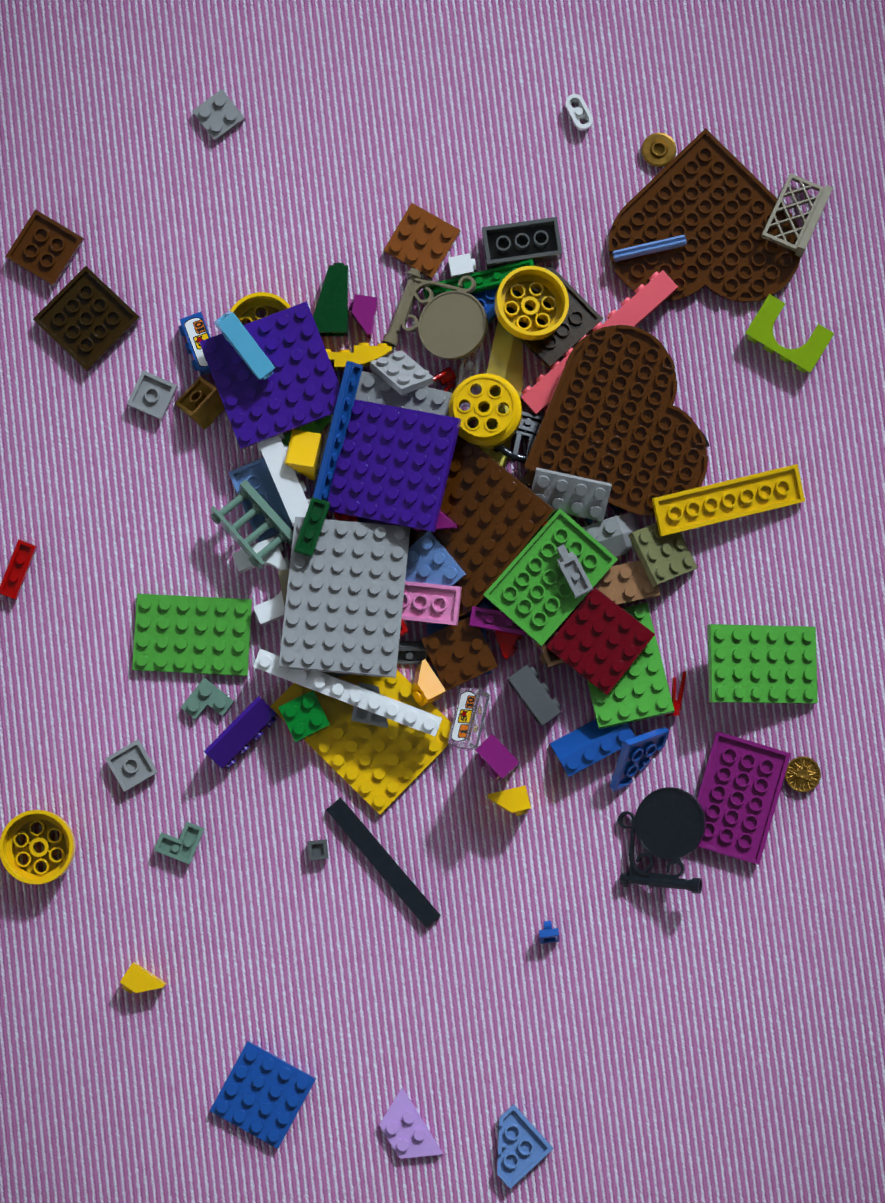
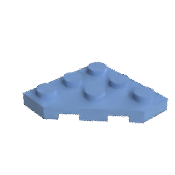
[405,531,466,586]
[497,1104,554,1189]

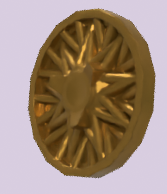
[641,132,677,168]
[785,756,821,792]

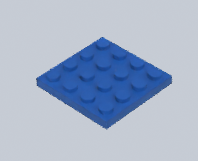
[210,1041,316,1149]

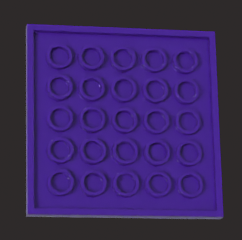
[199,301,340,449]
[328,399,461,532]

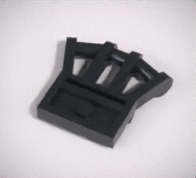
[494,411,543,465]

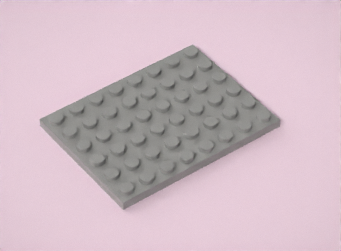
[279,517,410,678]

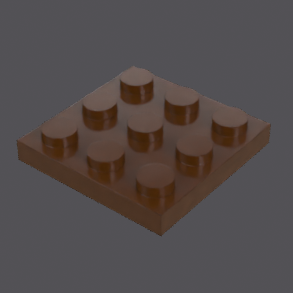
[5,209,84,287]
[421,616,498,692]

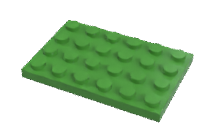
[483,508,618,646]
[132,594,252,676]
[587,603,674,729]
[707,624,818,704]

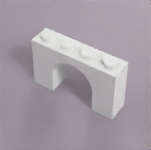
[232,537,290,626]

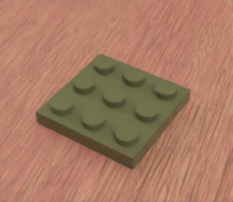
[628,523,698,587]

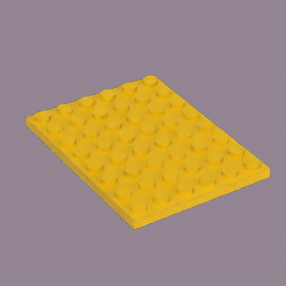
[270,670,454,815]

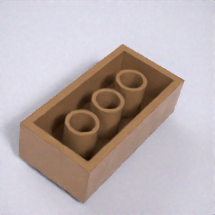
[581,560,660,606]

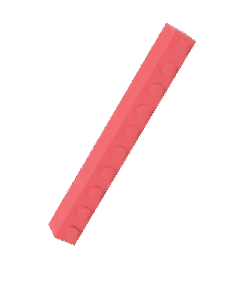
[521,270,678,415]

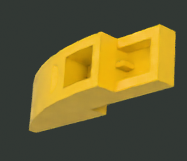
[326,343,392,371]

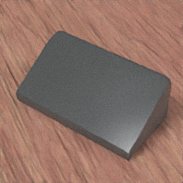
[397,641,429,664]

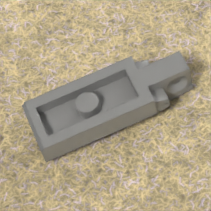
[556,544,593,598]

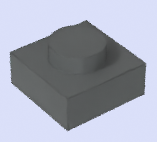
[307,839,329,861]

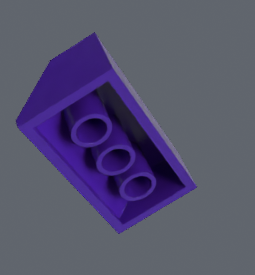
[204,696,278,770]

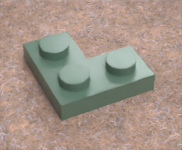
[180,678,235,720]
[154,821,205,865]

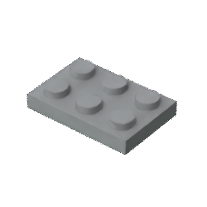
[370,350,433,395]

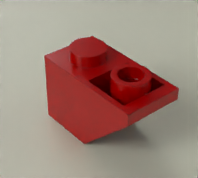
[494,631,523,660]

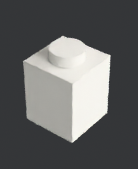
[448,253,477,278]

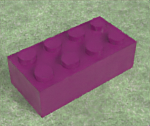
[474,734,520,782]

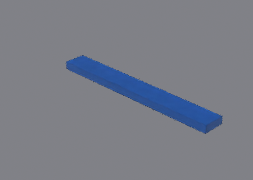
[313,361,363,501]

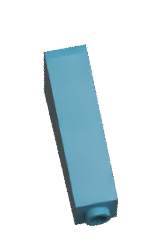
[213,311,275,380]

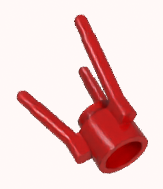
[433,367,457,392]
[664,671,686,716]

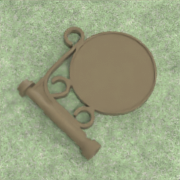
[382,268,488,360]

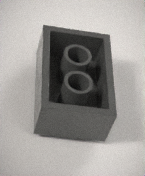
[507,665,561,728]

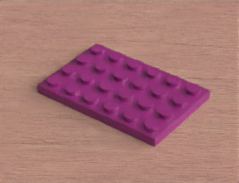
[697,731,791,865]

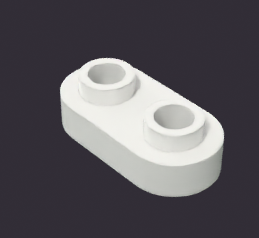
[565,94,593,131]

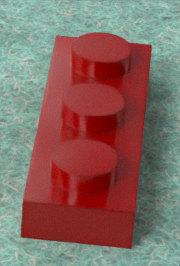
[0,539,37,600]

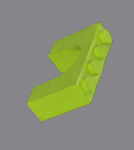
[745,294,835,374]

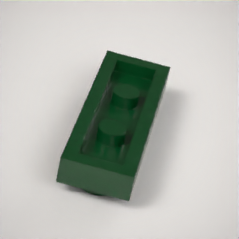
[294,497,331,558]

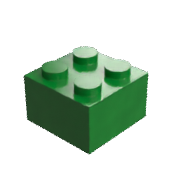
[278,690,331,743]

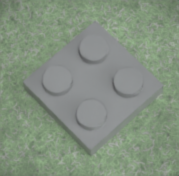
[192,89,245,142]
[127,370,178,421]
[105,739,158,792]

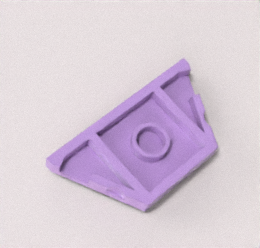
[379,1088,443,1159]

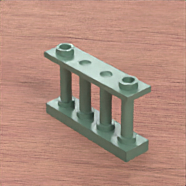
[210,479,293,569]

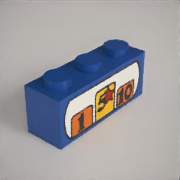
[178,312,211,376]

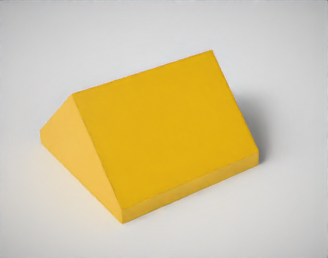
[284,430,323,481]

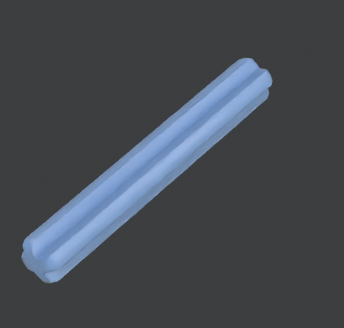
[612,235,687,262]

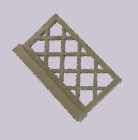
[761,173,833,258]

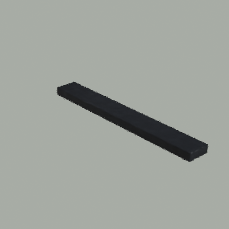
[326,797,441,928]

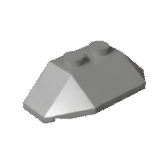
[582,513,639,558]

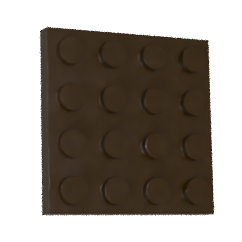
[506,265,603,369]
[33,266,141,372]

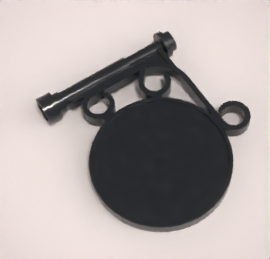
[618,787,706,894]

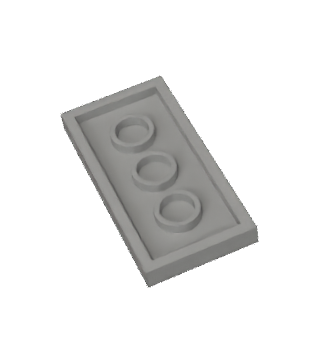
[531,467,612,522]

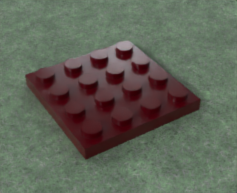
[546,587,655,695]

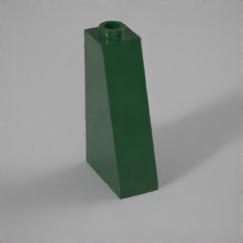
[313,263,349,336]

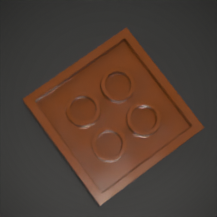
[383,203,461,280]

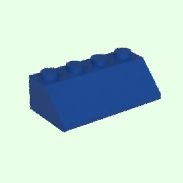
[550,719,635,777]

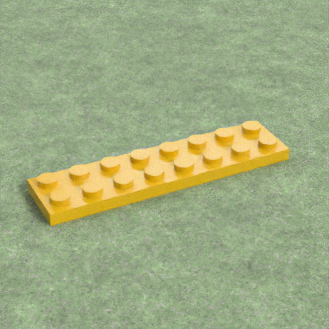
[652,464,805,536]

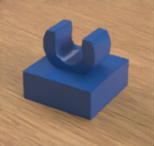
[539,921,560,944]

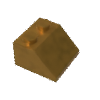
[174,376,225,430]

